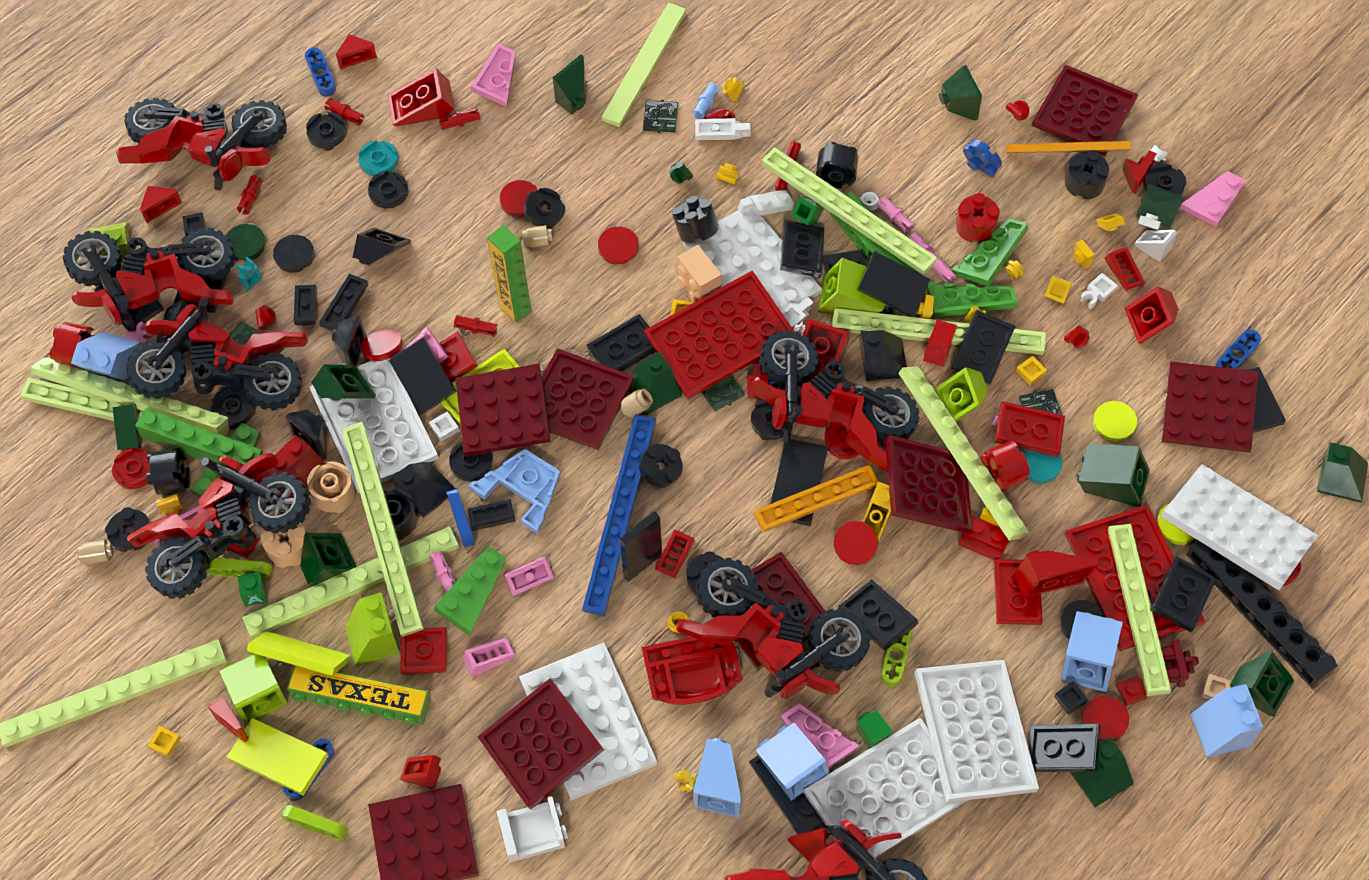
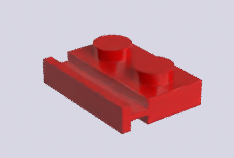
[958,515,1010,560]

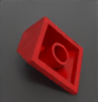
[1124,286,1179,344]

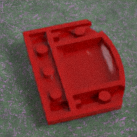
[642,637,743,705]

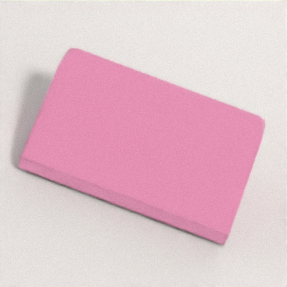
[503,557,554,596]

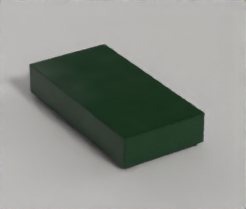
[112,404,141,450]

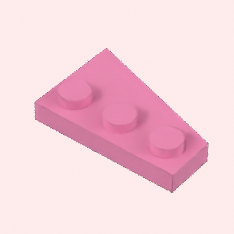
[471,44,515,107]
[1180,171,1246,227]
[780,704,859,769]

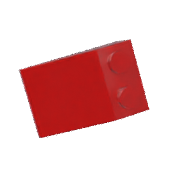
[388,68,455,127]
[797,318,851,384]
[1013,550,1099,598]

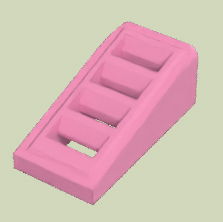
[463,637,516,677]

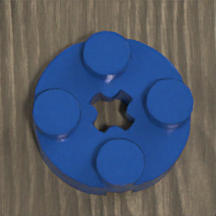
[963,140,1002,177]

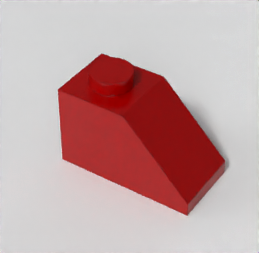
[923,319,958,367]

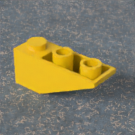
[863,482,891,542]

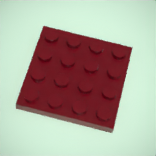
[1032,65,1138,156]
[542,348,634,450]
[1162,362,1258,453]
[455,363,551,457]
[885,435,973,533]
[715,552,826,670]
[477,678,605,809]
[368,784,479,880]

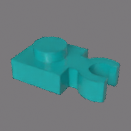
[237,257,262,291]

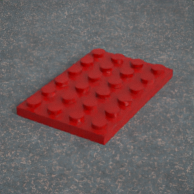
[644,270,795,400]
[1065,504,1205,651]

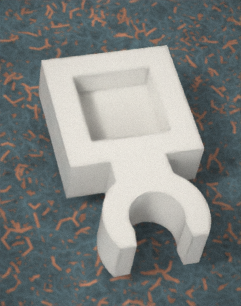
[1080,273,1118,309]

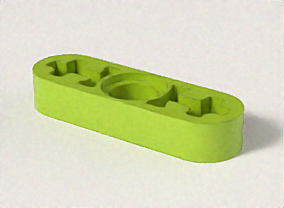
[206,558,272,580]
[881,630,912,687]
[281,805,349,841]

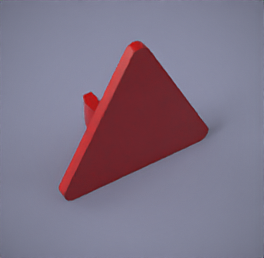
[788,828,829,861]

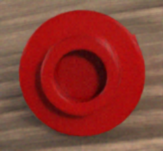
[1006,100,1030,121]
[255,305,276,330]
[1064,325,1090,348]

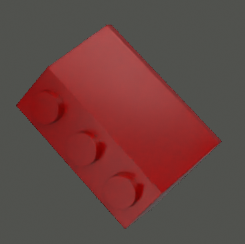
[256,435,325,505]

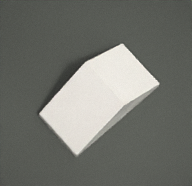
[1134,230,1177,262]

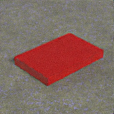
[994,401,1065,458]
[994,559,1043,625]

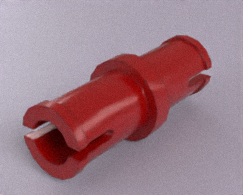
[324,98,364,126]
[439,107,481,130]
[237,175,262,215]
[453,315,498,337]

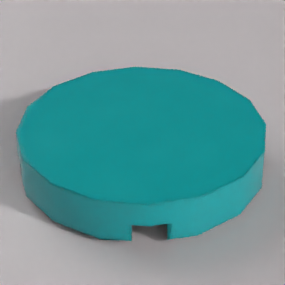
[358,141,399,176]
[1021,449,1062,484]

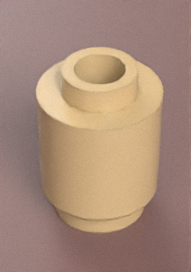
[522,225,553,248]
[621,389,653,418]
[78,539,113,565]

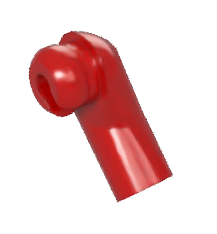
[705,108,735,119]

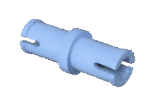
[692,83,720,119]

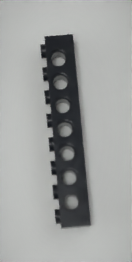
[1186,540,1338,689]

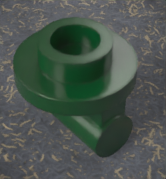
[669,162,693,184]

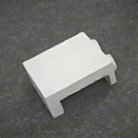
[497,797,568,863]

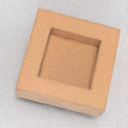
[1202,674,1232,700]

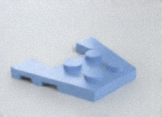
[469,449,561,534]

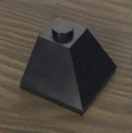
[352,228,411,265]
[332,315,366,366]
[860,330,907,381]
[285,409,327,461]
[392,462,456,518]

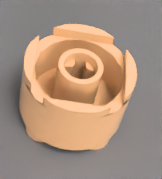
[307,461,355,513]
[261,522,306,568]

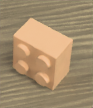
[676,245,722,302]

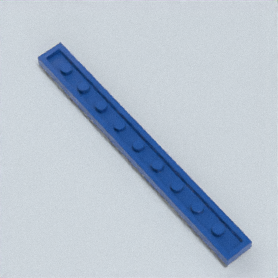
[582,414,656,616]

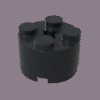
[816,142,858,189]
[1065,150,1109,199]
[672,196,719,243]
[146,448,190,495]
[384,488,418,541]

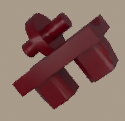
[1161,640,1199,687]

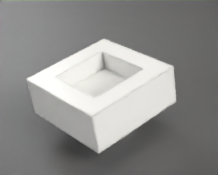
[1138,213,1162,230]
[429,412,459,442]

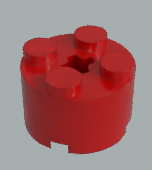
[956,193,1000,243]
[49,322,94,368]
[980,440,1030,491]

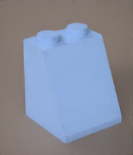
[71,332,143,383]
[1061,611,1122,692]
[1190,684,1264,758]
[756,723,829,801]
[693,738,741,818]

